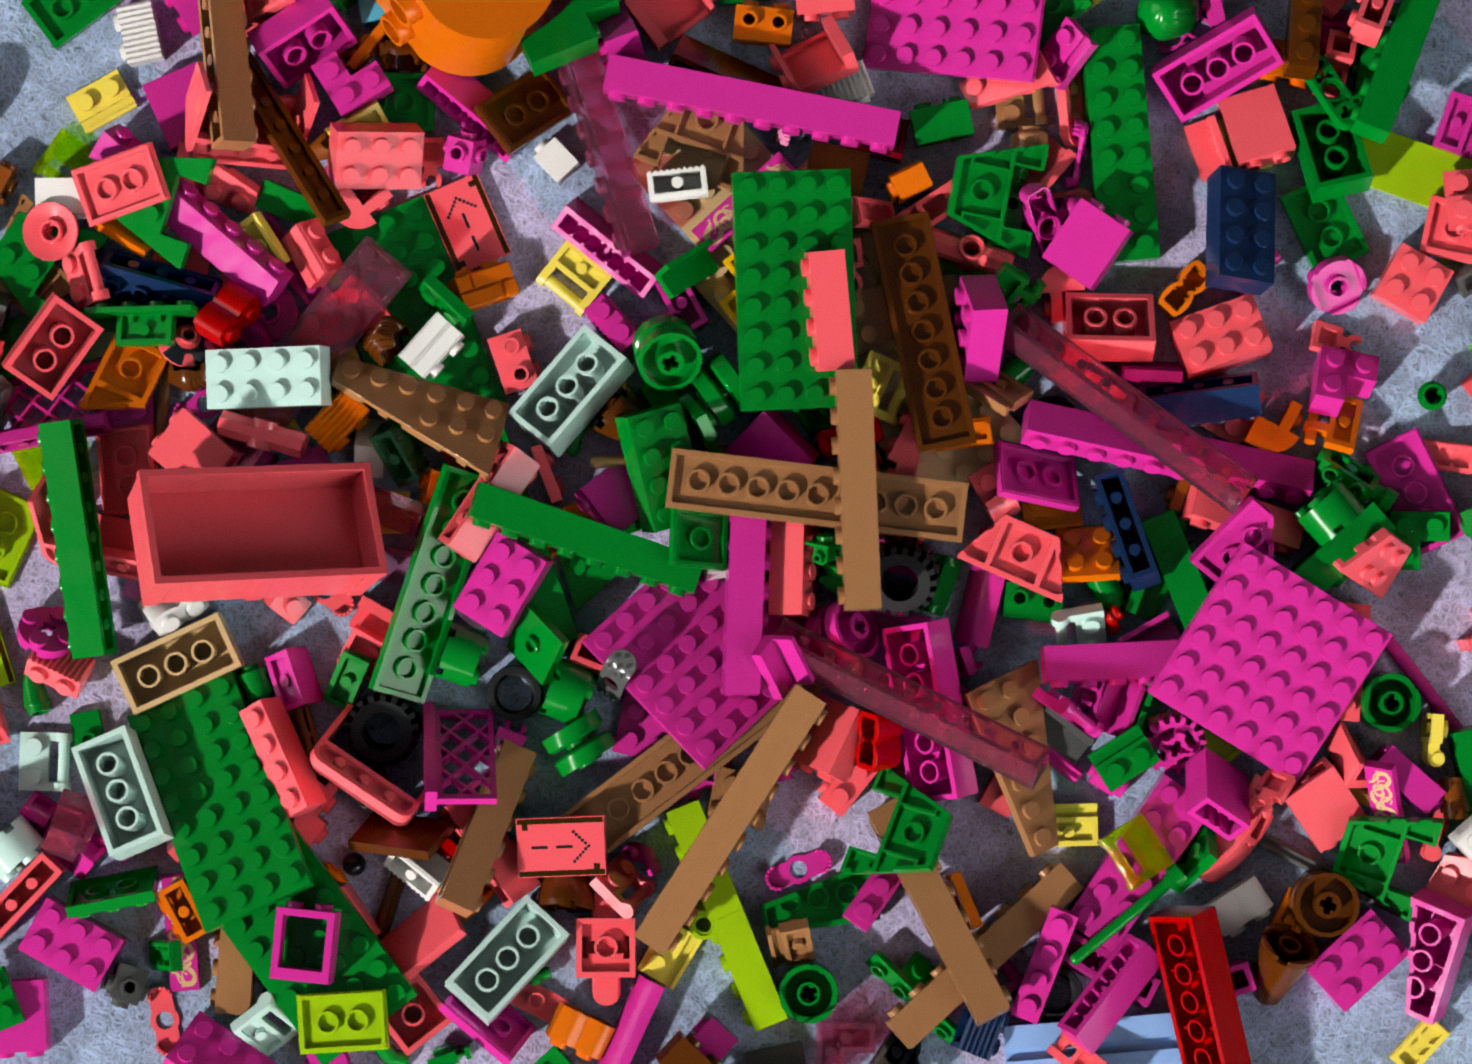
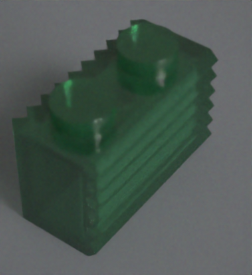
[368,419,430,488]

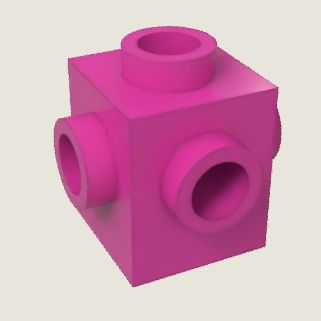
[442,129,488,176]

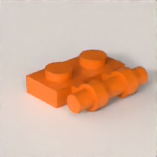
[1302,395,1363,455]

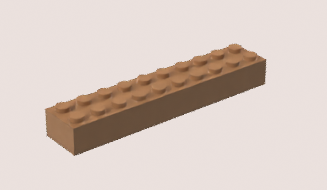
[634,683,828,956]

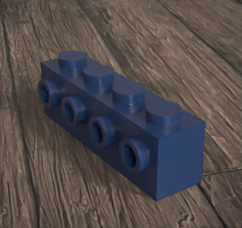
[100,248,223,320]
[1139,371,1263,429]
[1092,467,1162,592]

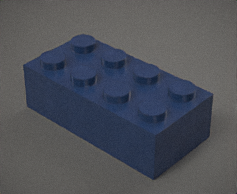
[1205,165,1276,295]

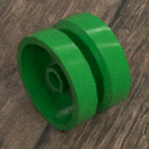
[632,314,702,391]
[691,351,745,427]
[540,708,617,777]

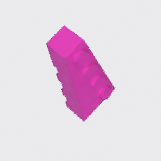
[1405,888,1472,1025]

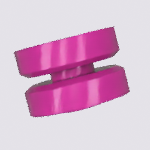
[805,600,880,669]

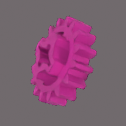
[1144,711,1207,775]

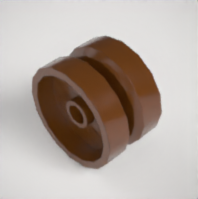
[1287,870,1360,938]

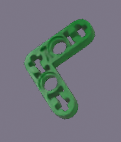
[1304,54,1410,131]

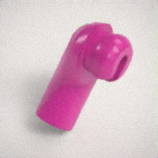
[622,842,662,877]

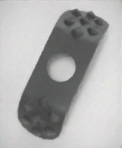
[596,649,637,703]

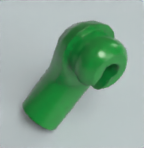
[374,1035,410,1064]

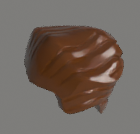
[378,40,426,73]
[361,316,412,367]
[168,362,206,392]

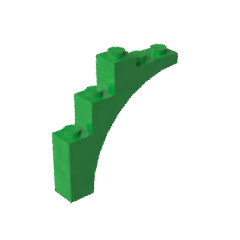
[521,0,622,77]

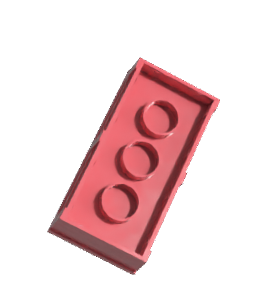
[127,462,388,606]

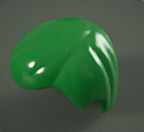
[1135,0,1200,41]

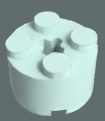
[0,814,48,884]

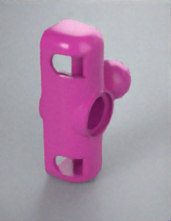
[1019,182,1080,266]

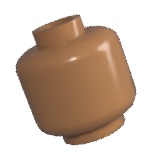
[1010,126,1049,159]

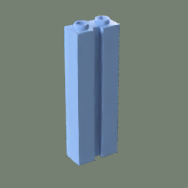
[1002,1010,1182,1064]

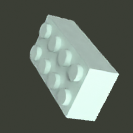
[508,324,635,458]
[205,345,332,410]
[71,725,175,861]
[444,894,570,1026]

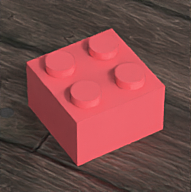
[1369,242,1454,325]
[388,973,452,1056]

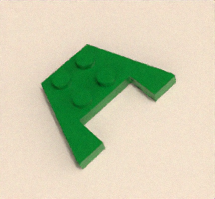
[946,144,1049,258]
[116,157,217,269]
[0,212,110,319]
[840,769,953,875]
[1332,816,1444,922]

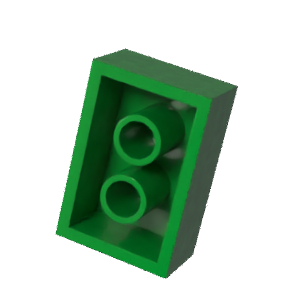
[1289,104,1373,203]

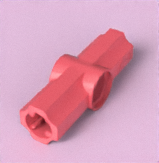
[932,227,1016,274]
[217,410,309,459]

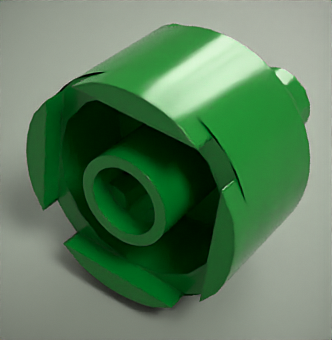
[1293,477,1364,546]
[434,621,490,688]
[539,658,598,725]
[1360,672,1421,732]
[779,961,838,1024]

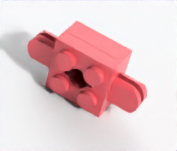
[576,892,637,1006]

